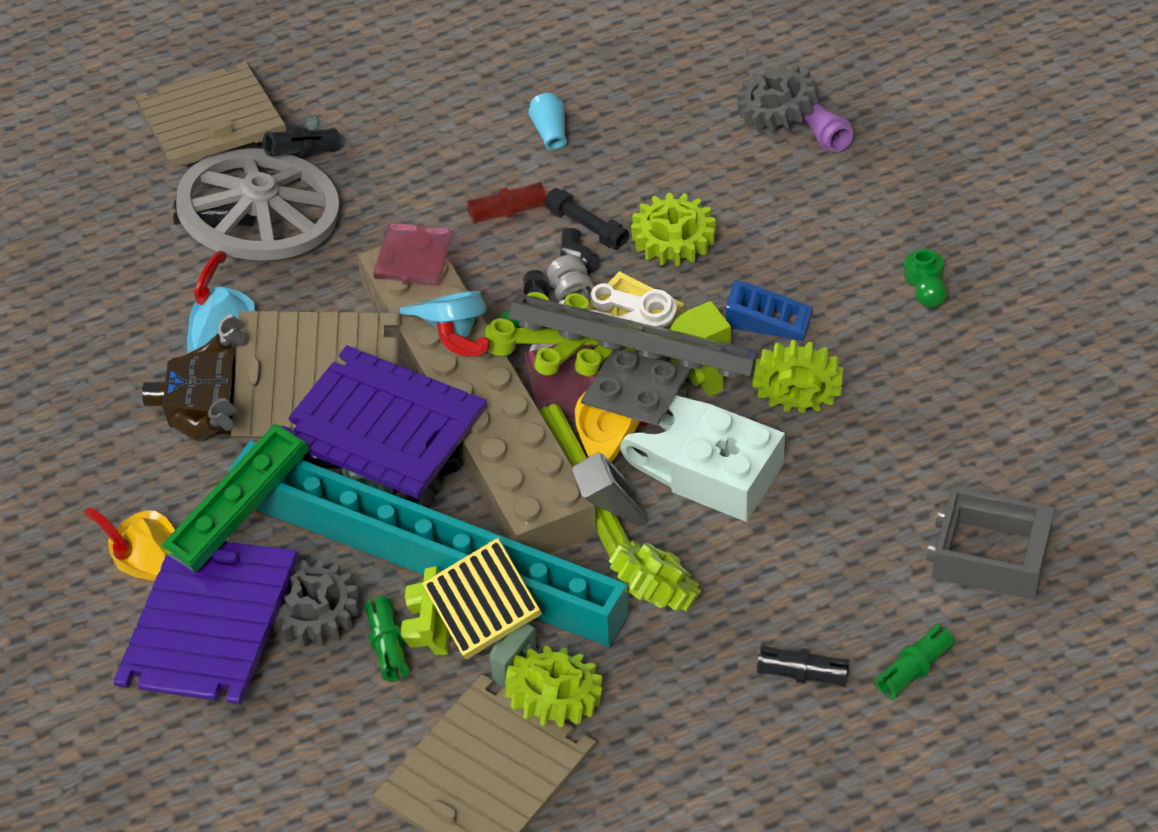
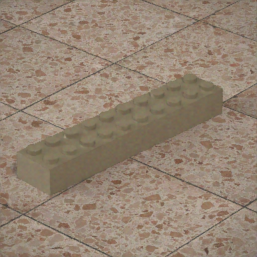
[357,229,597,554]

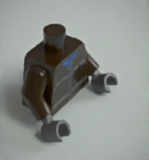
[142,315,246,441]

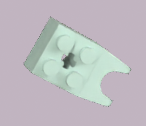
[620,395,785,522]

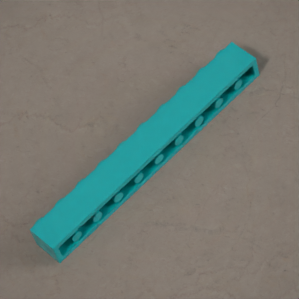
[228,441,629,647]

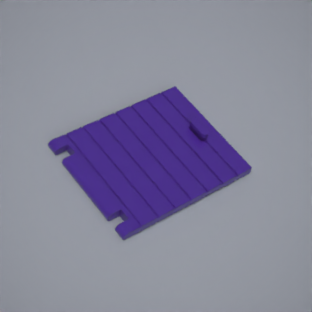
[281,345,487,499]
[114,541,299,705]

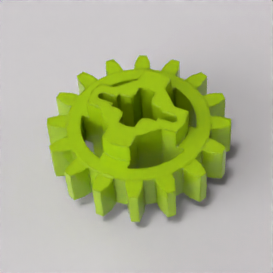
[631,193,716,266]
[753,340,843,413]
[609,540,701,612]
[505,646,602,727]

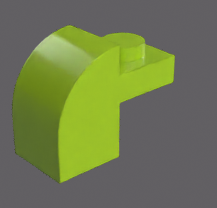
[670,301,731,397]

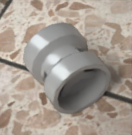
[547,255,595,303]

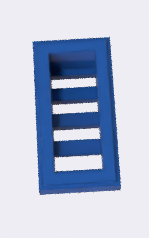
[726,280,813,341]

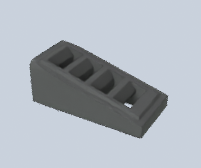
[573,452,648,526]

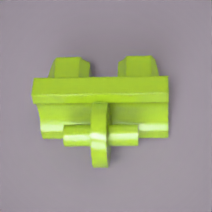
[401,566,450,655]

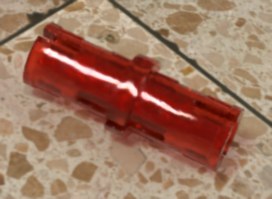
[467,182,546,224]

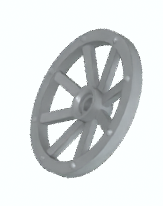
[176,148,339,260]

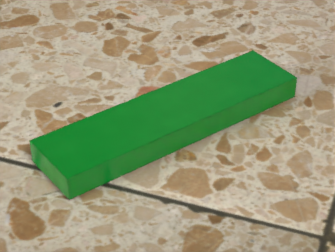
[161,423,309,573]

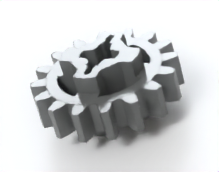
[737,64,819,132]
[271,559,359,647]

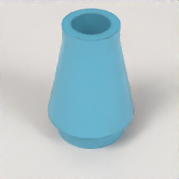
[528,93,567,150]

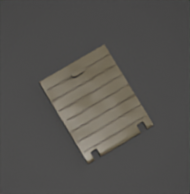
[134,62,286,167]
[231,311,401,438]
[372,674,598,832]

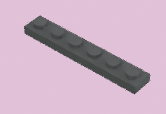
[509,294,758,378]

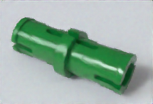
[365,596,409,682]
[874,624,955,700]

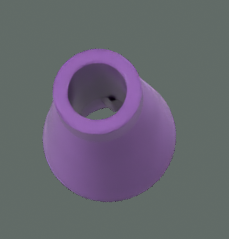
[804,104,853,152]

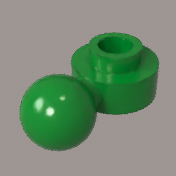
[904,249,947,308]

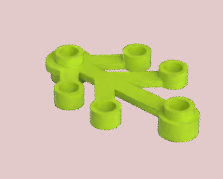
[484,292,638,376]

